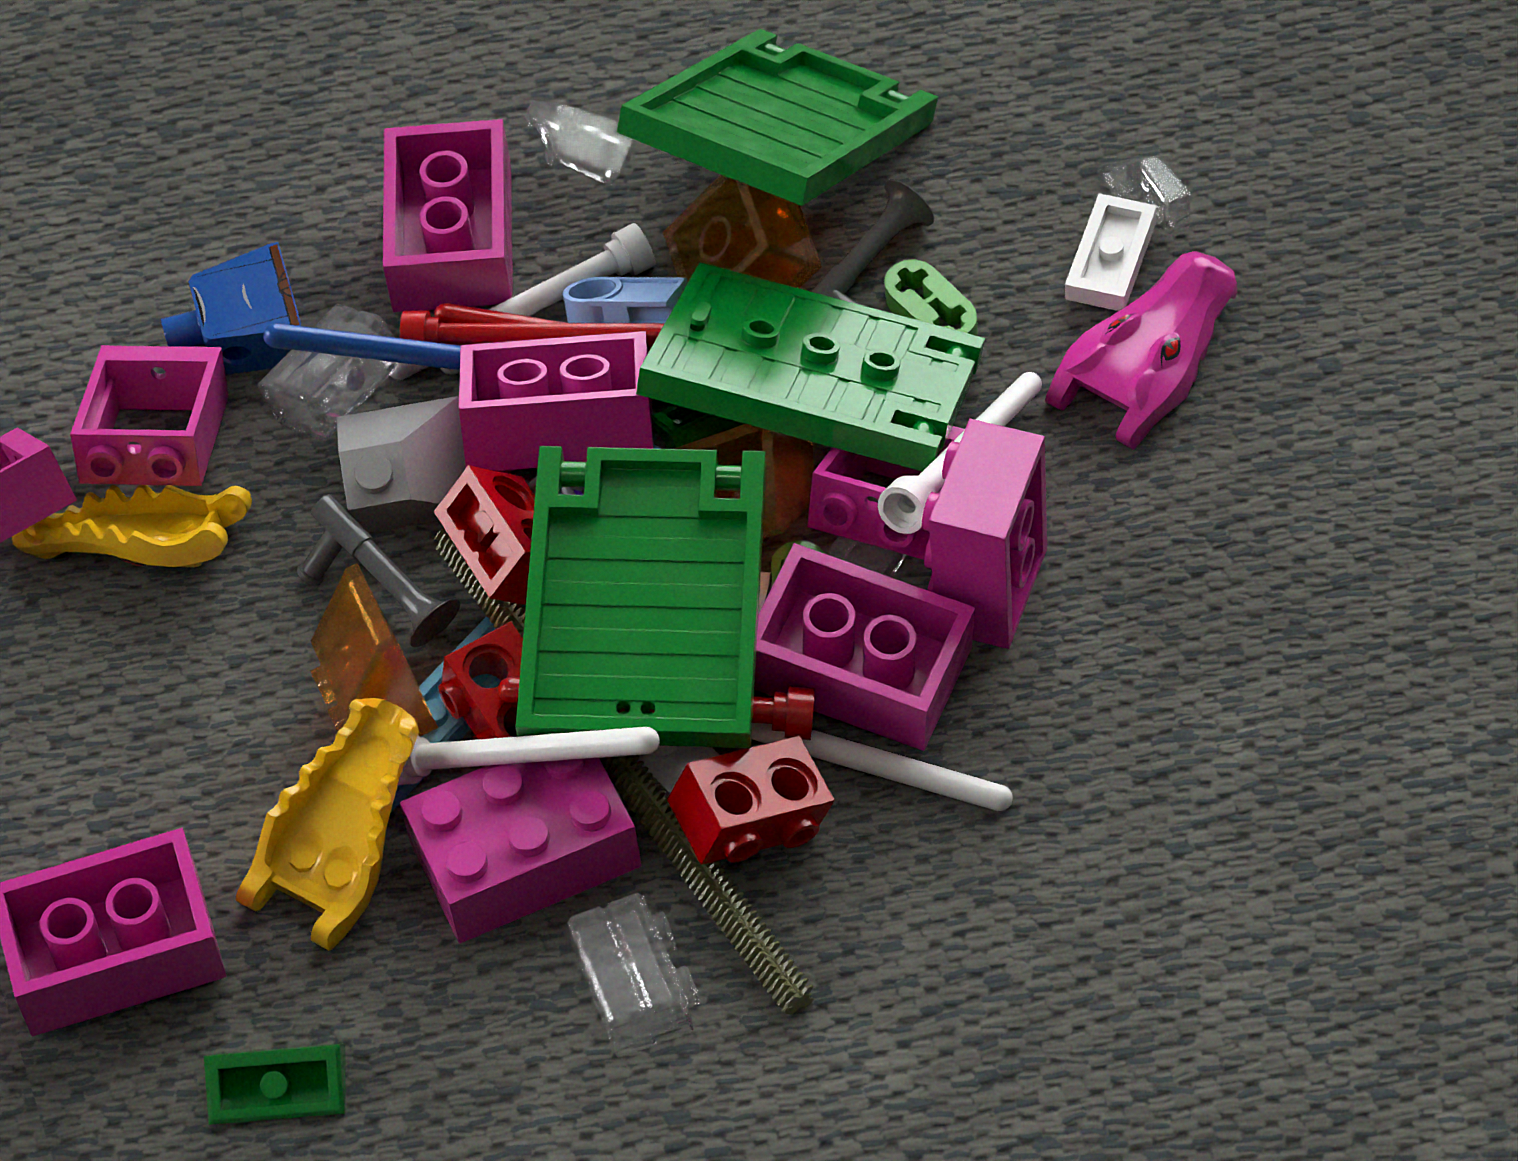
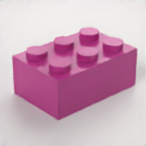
[383,119,513,312]
[459,331,654,473]
[922,418,1047,649]
[754,543,975,751]
[400,757,642,944]
[0,827,227,1037]

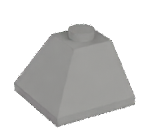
[337,396,466,533]

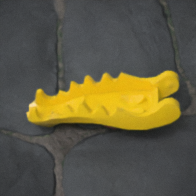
[12,485,252,567]
[235,698,419,951]

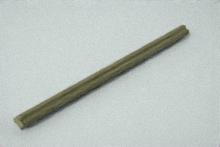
[435,529,815,1014]

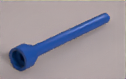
[263,323,461,370]

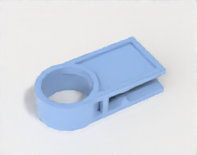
[562,276,687,323]

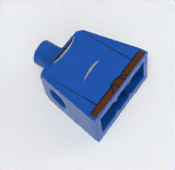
[161,242,311,374]

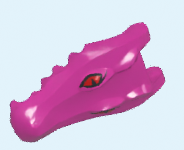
[1045,251,1237,450]

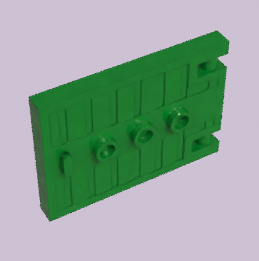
[616,29,938,206]
[636,262,985,471]
[516,446,766,748]

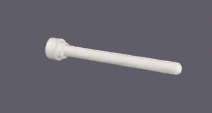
[387,223,656,380]
[878,372,1042,534]
[751,723,1013,811]
[398,727,660,785]

